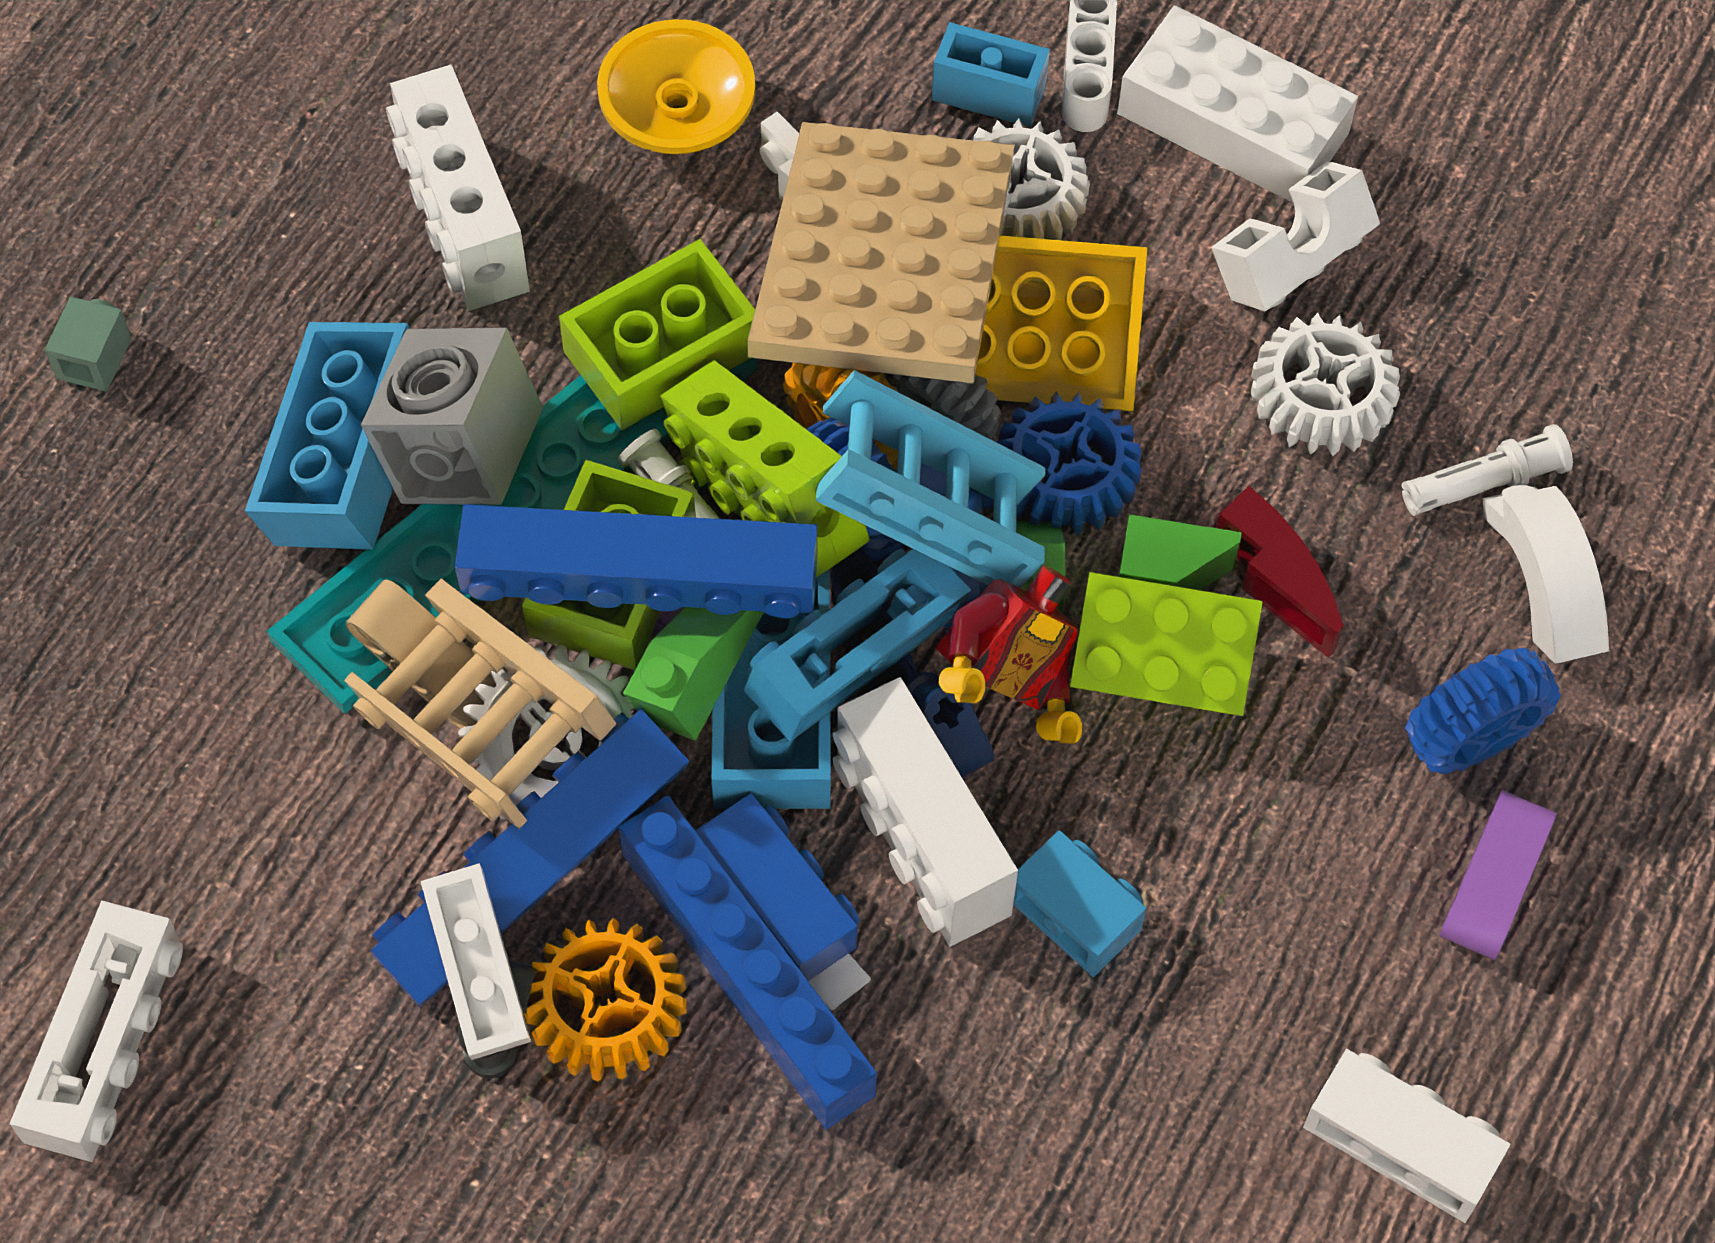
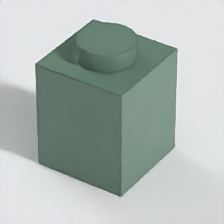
[45,296,132,392]

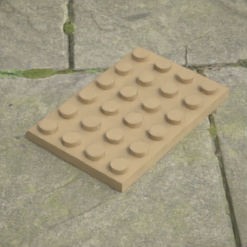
[748,122,1014,383]

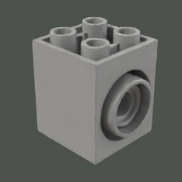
[361,328,543,504]

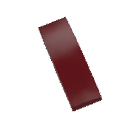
[1217,486,1344,658]

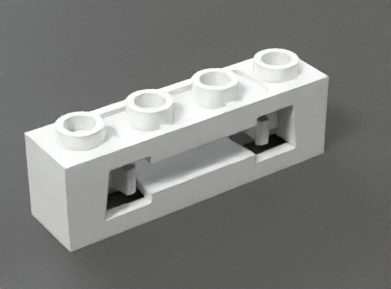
[10,901,183,1162]

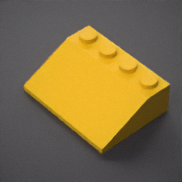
[975,236,1148,412]

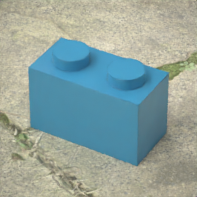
[932,22,1050,127]
[1013,830,1147,977]

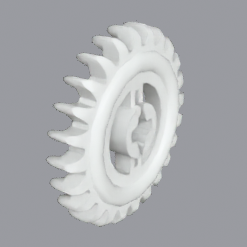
[458,645,635,821]

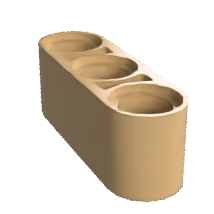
[346,579,497,729]

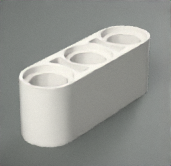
[1061,0,1117,132]

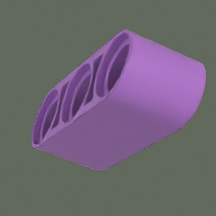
[1439,790,1557,960]

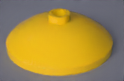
[597,19,755,154]

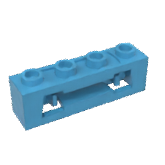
[744,548,971,742]

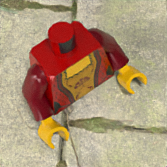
[936,565,1082,744]

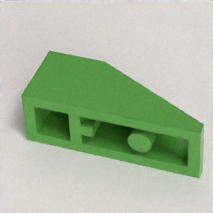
[623,607,764,741]

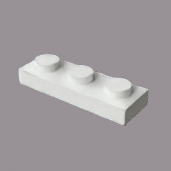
[421,863,531,1060]

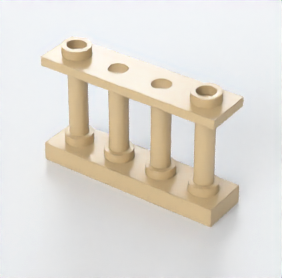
[344,579,616,829]

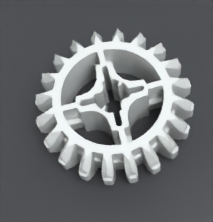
[963,118,1090,240]
[1251,313,1400,456]

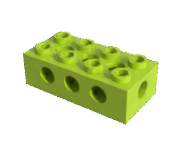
[660,360,870,578]

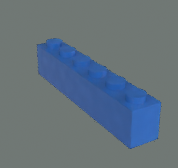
[455,504,818,618]
[370,709,689,1008]
[619,796,877,1130]

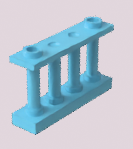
[816,370,1045,588]

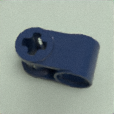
[905,672,994,779]

